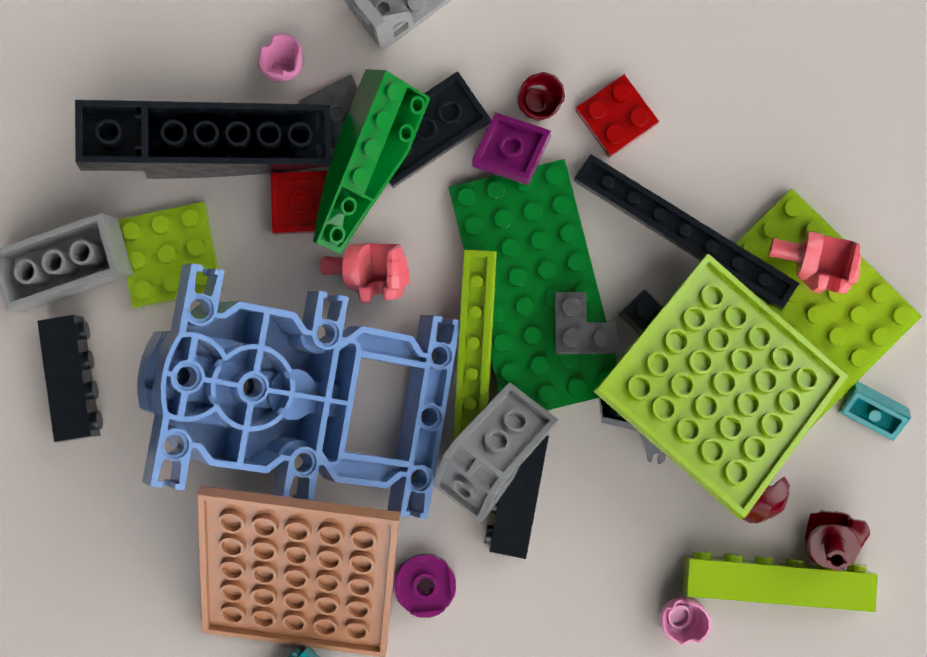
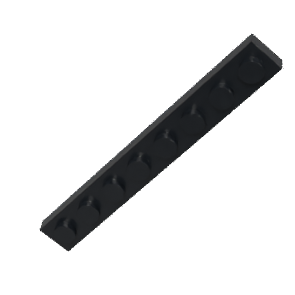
[574,154,800,311]

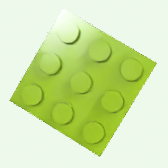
[118,201,223,309]

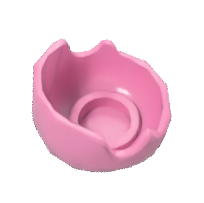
[258,34,304,83]
[660,596,711,645]

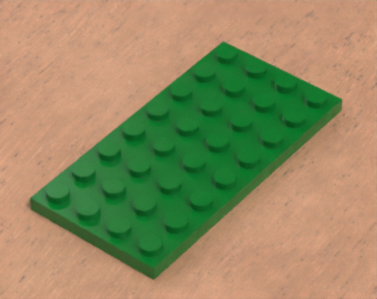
[448,159,617,411]

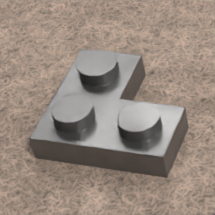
[554,292,618,354]

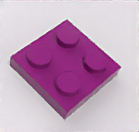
[472,112,551,185]

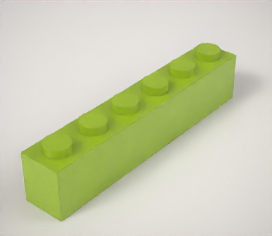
[681,551,878,612]

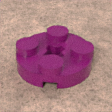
[394,554,456,618]

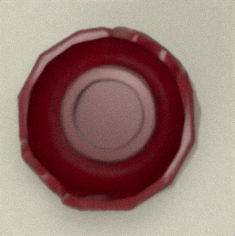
[517,72,565,121]

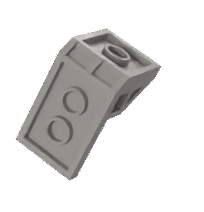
[344,0,452,49]
[433,382,559,523]

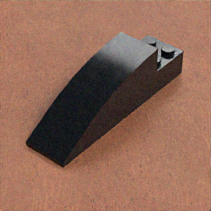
[75,100,332,179]

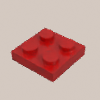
[575,74,659,158]
[270,171,328,235]

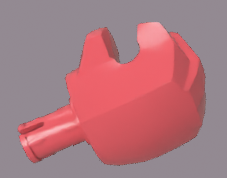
[769,231,862,294]
[320,243,410,303]

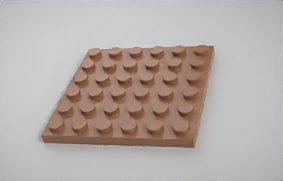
[197,486,400,657]

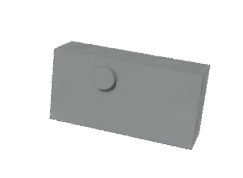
[0,213,134,312]

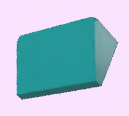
[839,381,911,441]

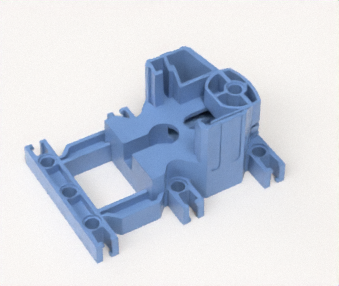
[137,263,460,519]

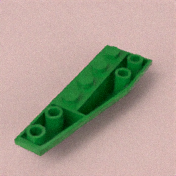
[313,69,430,254]

